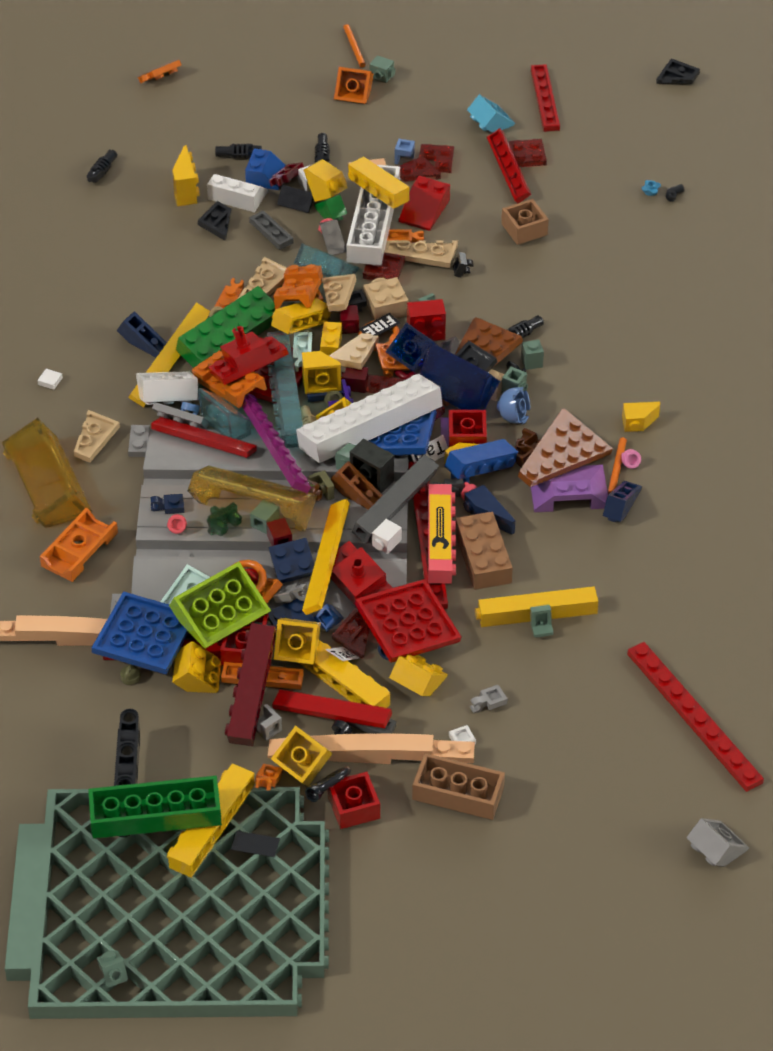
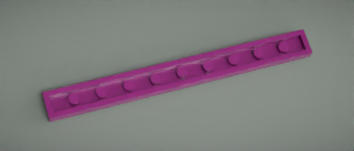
[242,393,311,493]

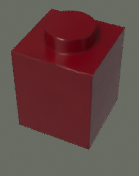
[340,305,359,334]
[341,367,368,393]
[266,518,292,546]

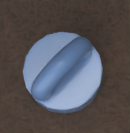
[181,402,200,415]

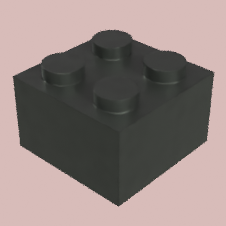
[350,438,394,493]

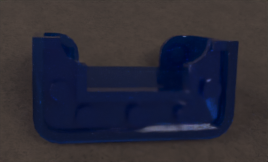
[420,343,500,410]

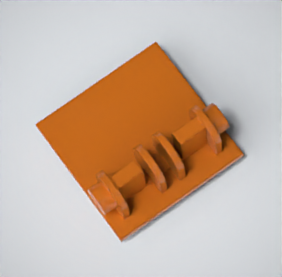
[375,343,417,378]

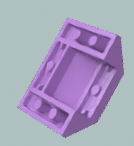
[531,465,608,512]

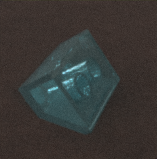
[294,244,359,277]
[197,388,251,440]

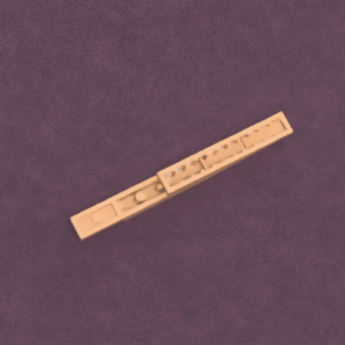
[0,616,107,646]
[268,734,475,764]

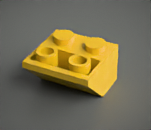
[172,641,221,693]
[389,654,448,696]

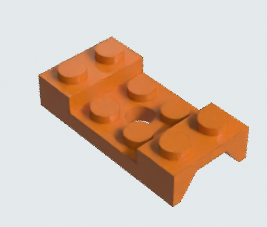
[273,264,323,309]
[191,350,267,408]
[40,508,118,582]

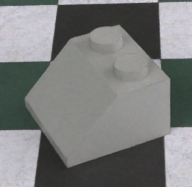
[686,818,749,866]

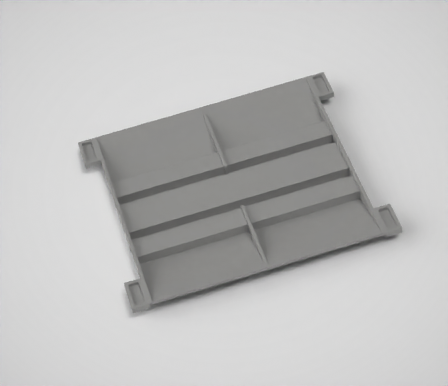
[110,425,413,632]

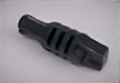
[315,133,330,163]
[215,143,262,159]
[86,149,118,183]
[507,315,544,339]

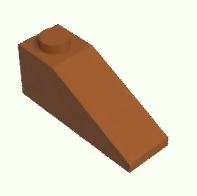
[331,461,383,510]

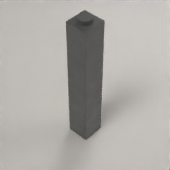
[352,454,439,544]

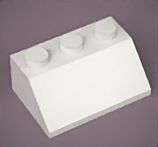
[207,174,268,212]
[136,371,198,405]

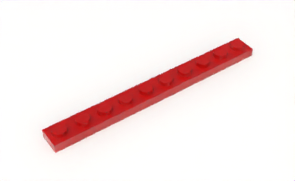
[408,462,448,609]
[627,642,764,792]

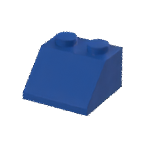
[245,148,286,190]

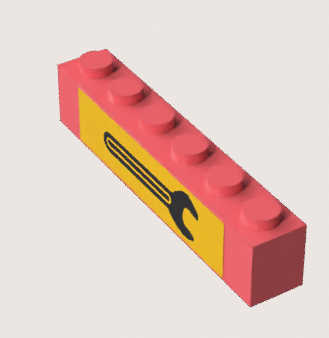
[428,484,456,584]

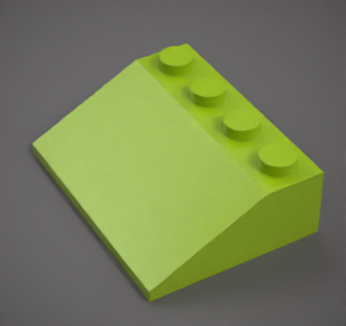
[169,562,271,649]

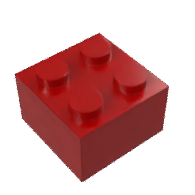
[407,299,446,343]
[448,410,487,447]
[328,772,380,829]

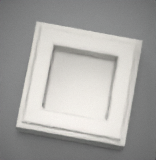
[37,369,63,390]
[449,725,476,744]

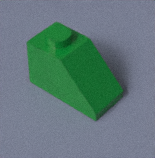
[314,195,348,221]

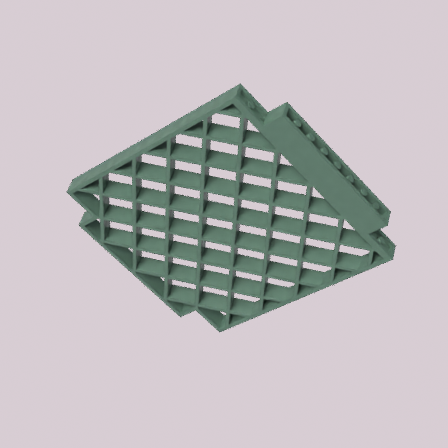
[5,787,329,1019]

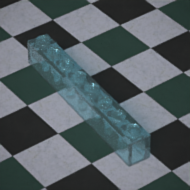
[267,331,303,448]

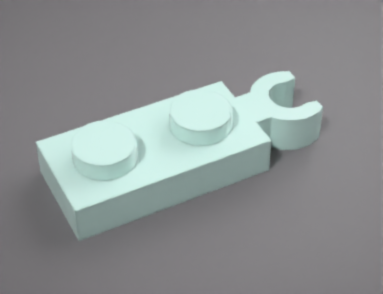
[293,332,312,372]

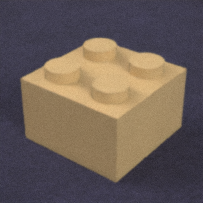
[364,277,409,321]

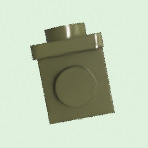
[307,470,335,501]

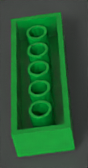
[176,286,276,368]
[88,775,222,839]

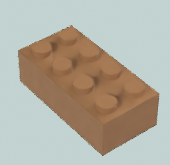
[455,512,513,590]
[412,753,505,820]

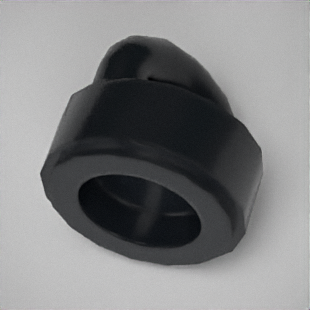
[331,720,353,735]

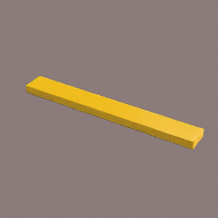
[128,302,210,408]
[302,499,350,615]

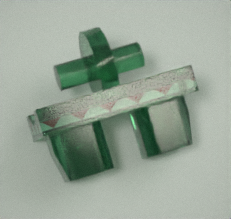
[207,502,242,536]

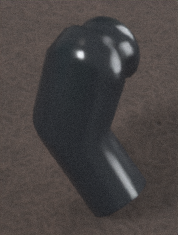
[665,184,684,202]

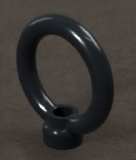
[305,766,351,802]

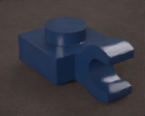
[150,494,184,514]

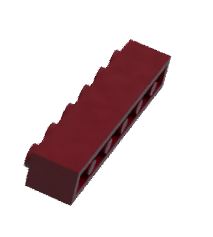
[225,623,276,746]

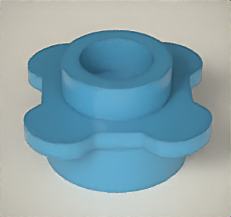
[642,180,661,196]

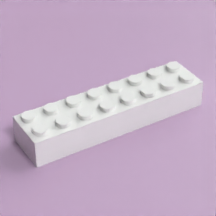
[346,165,400,265]
[296,374,443,463]

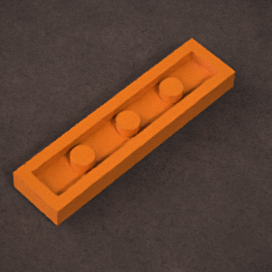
[221,662,304,690]

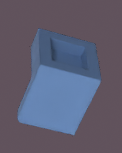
[394,139,415,164]

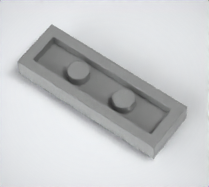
[152,402,209,429]

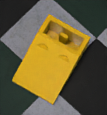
[172,145,200,207]

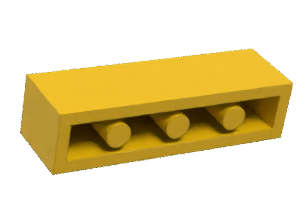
[348,157,409,209]
[271,298,331,334]

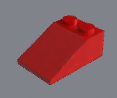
[398,176,450,231]
[220,613,269,666]

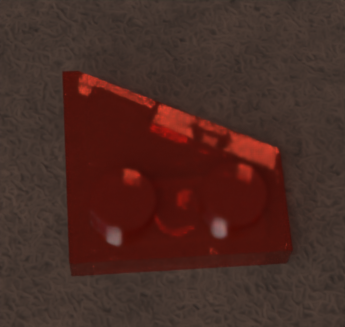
[398,156,441,182]
[332,607,370,659]

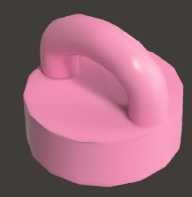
[621,449,641,469]

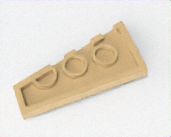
[383,240,458,268]
[238,257,286,299]

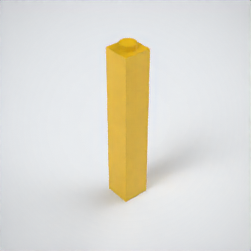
[475,586,599,627]

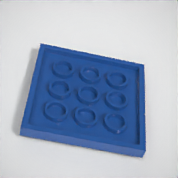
[369,409,437,456]
[91,591,189,674]

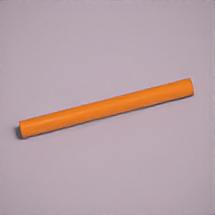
[343,24,366,68]
[608,437,627,494]

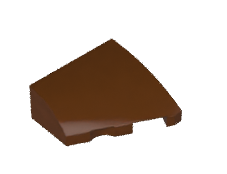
[514,428,540,468]

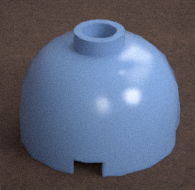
[497,387,530,424]

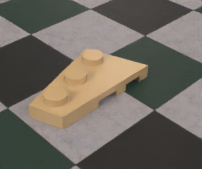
[322,274,357,312]
[329,333,379,370]
[74,410,120,463]

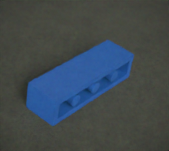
[444,439,518,480]

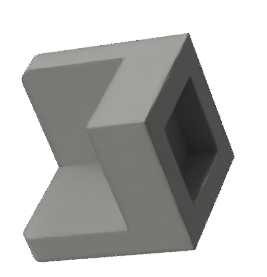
[257,704,282,741]

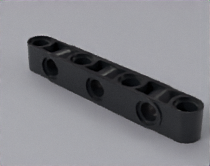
[114,709,140,838]

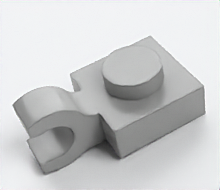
[273,584,307,603]
[470,685,508,713]

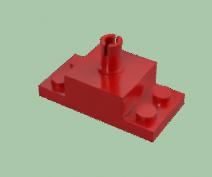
[208,326,289,385]
[330,541,393,605]

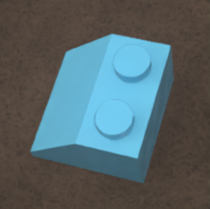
[467,94,515,133]

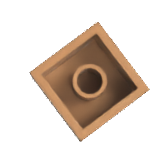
[501,199,549,245]

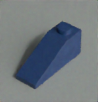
[117,311,167,358]
[603,481,642,522]
[463,485,516,535]

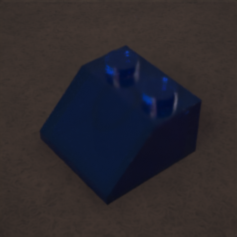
[385,322,439,372]

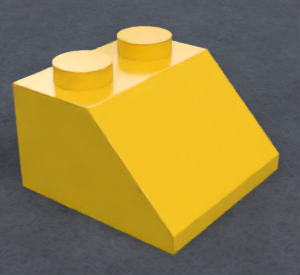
[304,159,348,202]
[302,351,341,394]
[274,618,321,664]

